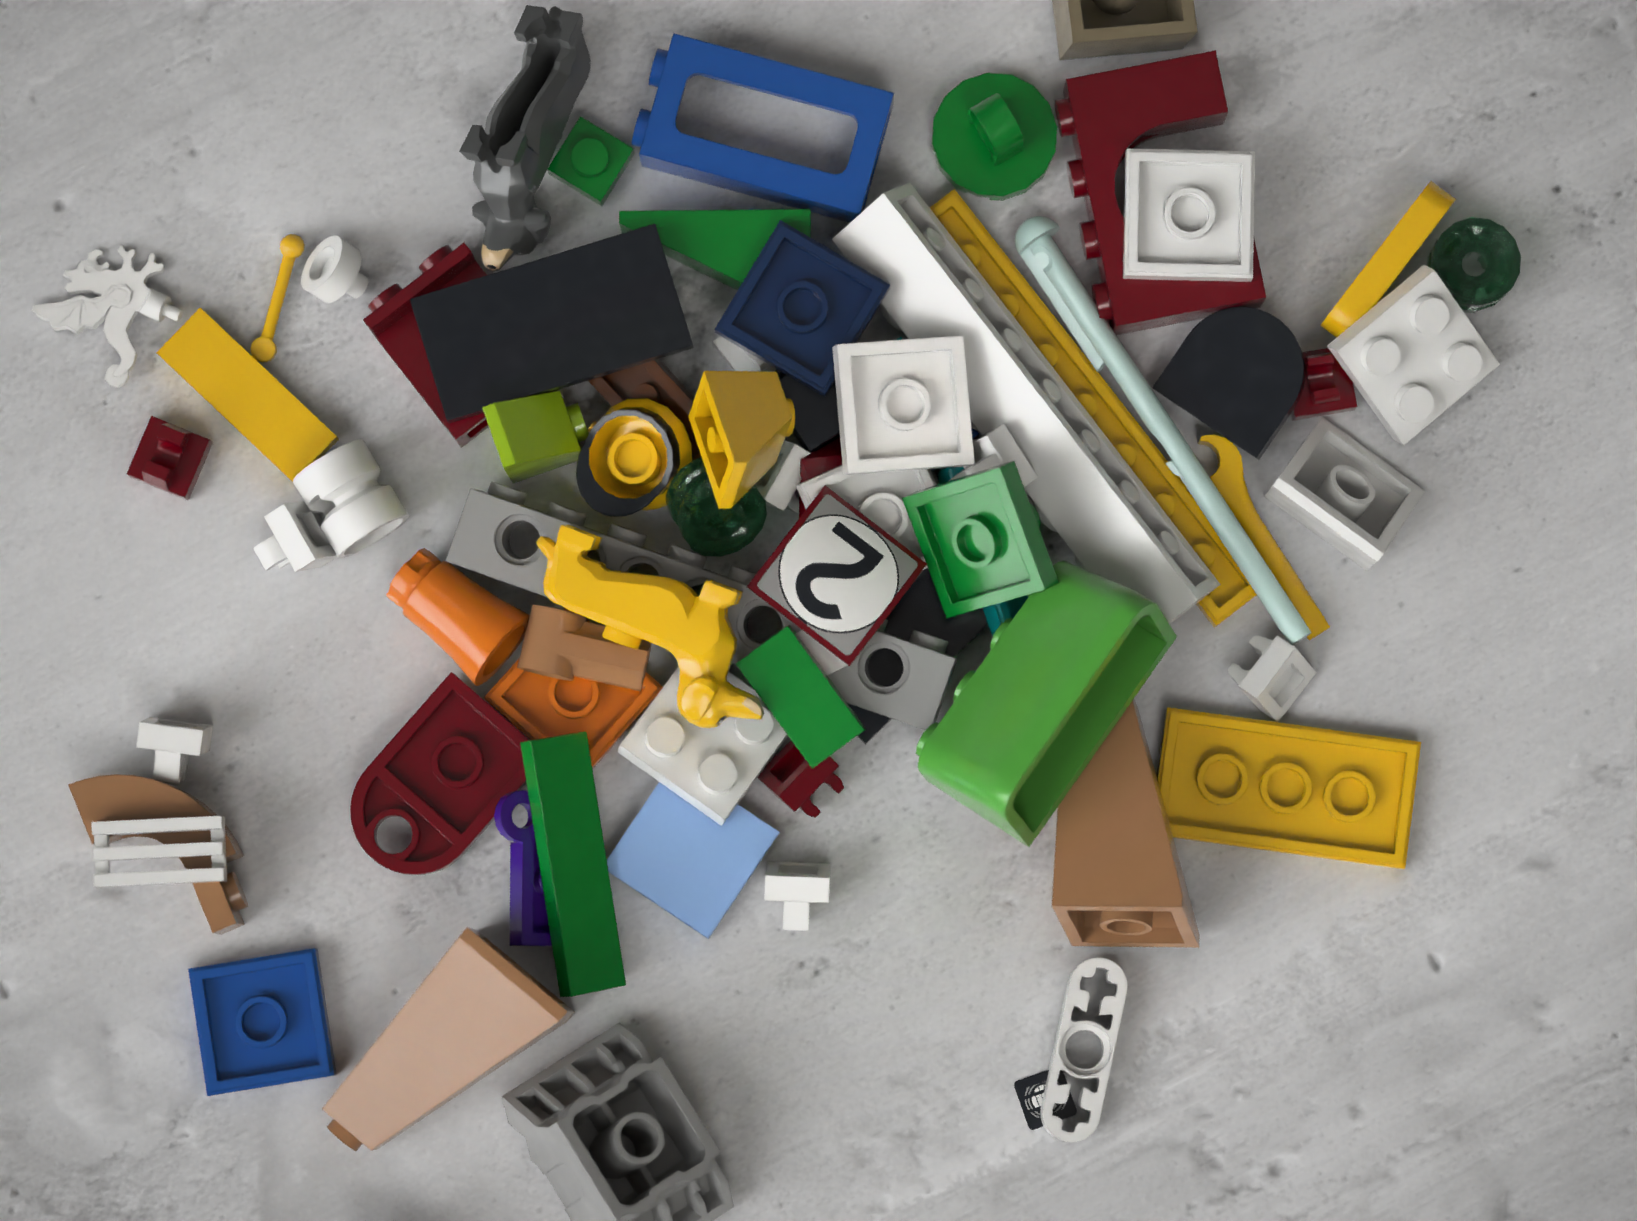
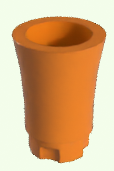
[386,548,529,686]

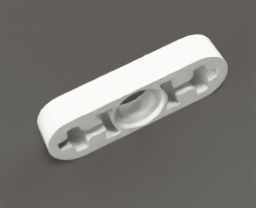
[1040,957,1128,1142]

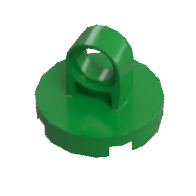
[932,73,1057,201]

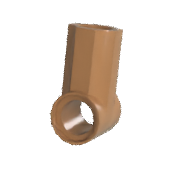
[517,605,652,692]

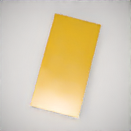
[1157,707,1421,869]

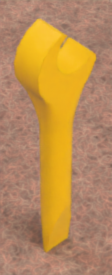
[1198,434,1330,640]

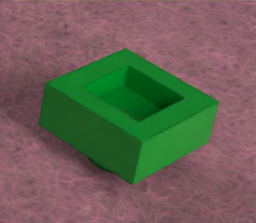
[547,116,635,206]

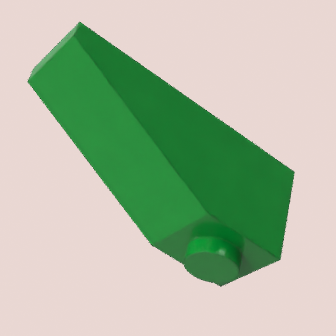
[619,209,811,290]

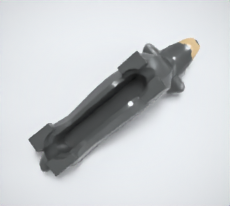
[459,5,591,272]

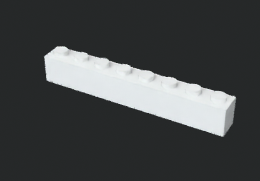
[832,183,1221,624]

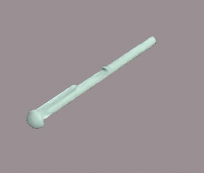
[1015,216,1312,645]

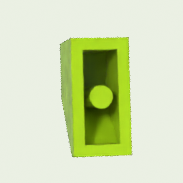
[482,391,589,484]

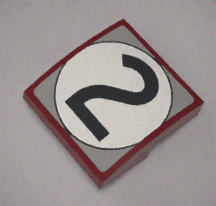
[747,485,927,666]

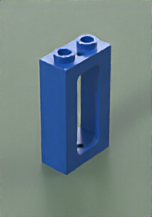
[632,33,894,223]

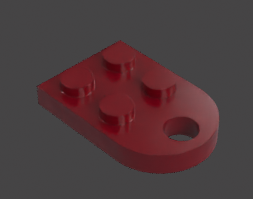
[350,672,530,875]

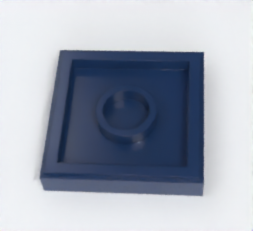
[714,220,891,397]

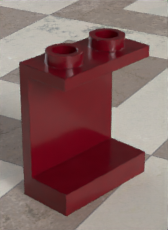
[363,243,489,448]

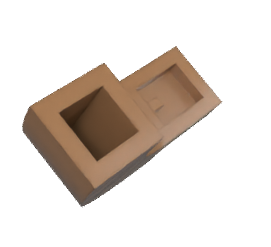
[68,774,248,935]

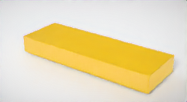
[156,307,339,482]

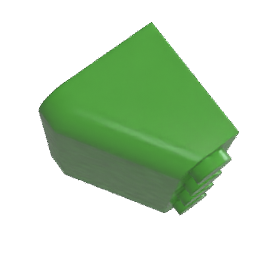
[916,561,1177,847]

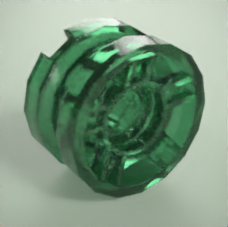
[1427,217,1521,313]
[666,457,767,557]

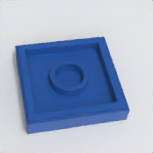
[188,948,337,1096]

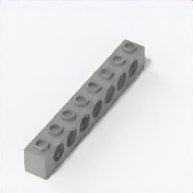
[445,481,958,730]

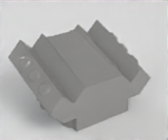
[502,1022,734,1221]

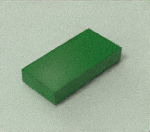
[736,625,866,769]

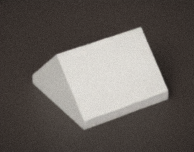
[1264,417,1425,571]

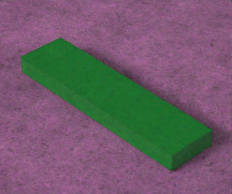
[520,731,626,997]

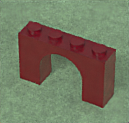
[1054,50,1266,335]

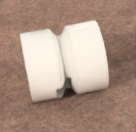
[293,439,410,559]

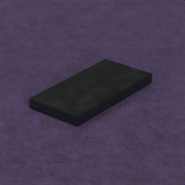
[410,224,694,424]

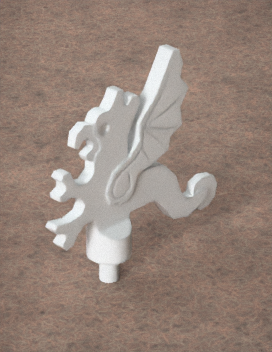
[32,246,183,388]

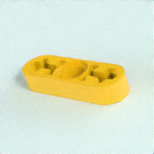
[1320,181,1456,338]

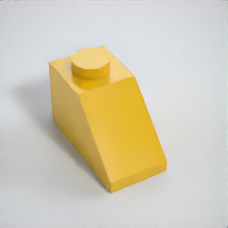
[688,371,795,509]

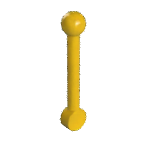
[250,234,305,363]

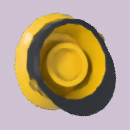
[576,398,692,517]

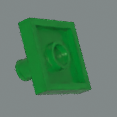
[902,461,1059,618]

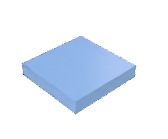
[607,782,780,939]

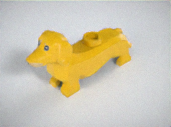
[536,524,764,728]

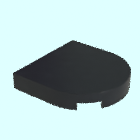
[1152,307,1305,460]

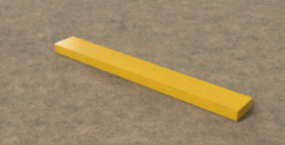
[930,189,1257,628]

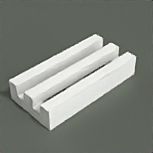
[92,816,227,888]

